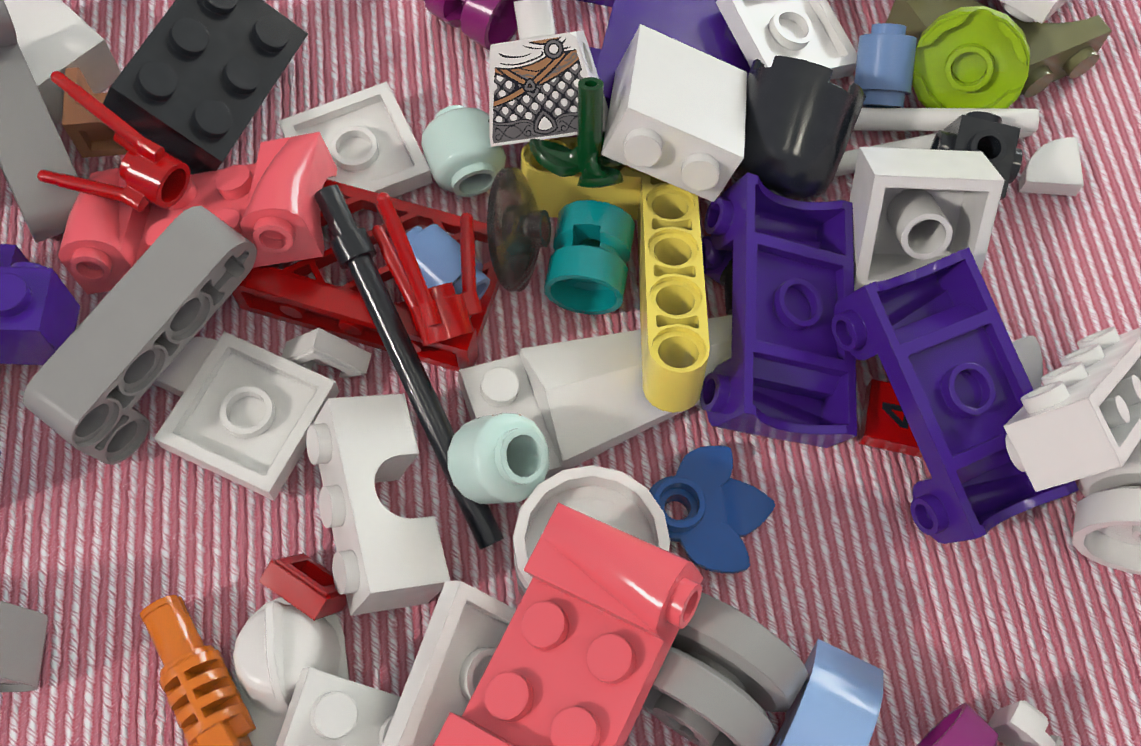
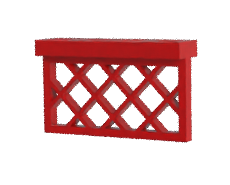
[232,179,516,372]

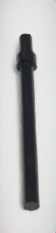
[314,185,504,550]

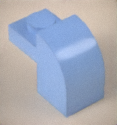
[772,639,883,746]

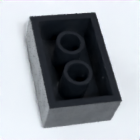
[103,0,308,175]

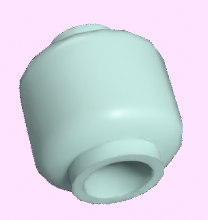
[421,105,506,197]
[447,413,549,504]

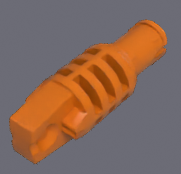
[140,595,256,746]

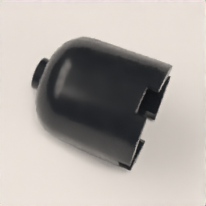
[732,56,866,202]

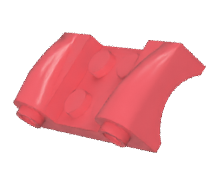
[58,132,337,295]
[433,503,704,746]

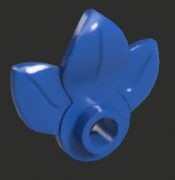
[649,446,775,574]

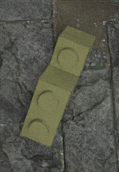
[886,0,1112,98]

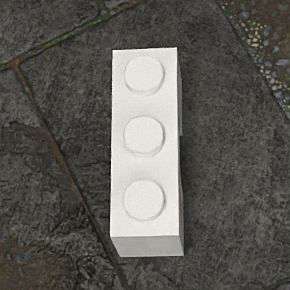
[306,393,451,616]

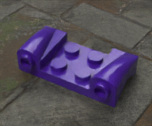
[700,173,857,448]
[831,247,1079,544]

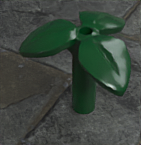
[529,77,623,188]

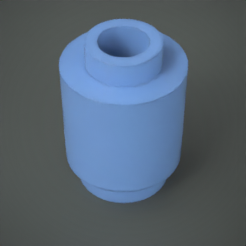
[854,23,917,108]
[406,224,490,300]

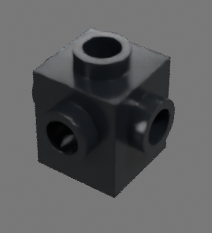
[930,111,1023,200]

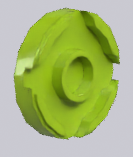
[912,6,1030,108]

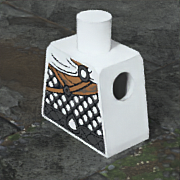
[489,0,609,147]

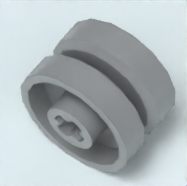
[643,593,809,746]

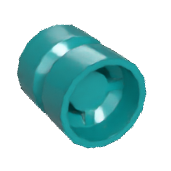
[544,200,635,315]

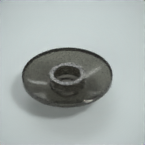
[487,167,551,292]

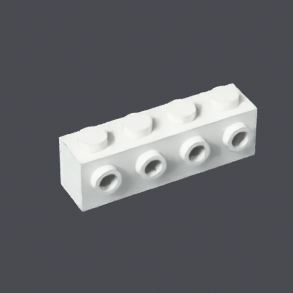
[1003,327,1141,492]

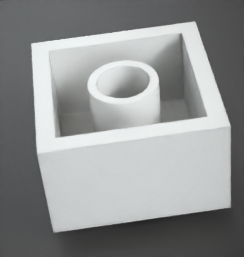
[849,147,1005,291]

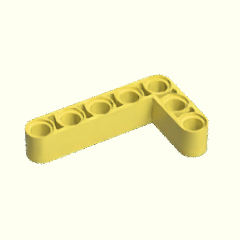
[521,137,710,413]

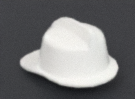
[233,597,349,746]

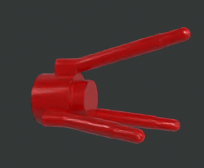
[37,71,191,212]
[372,192,483,346]

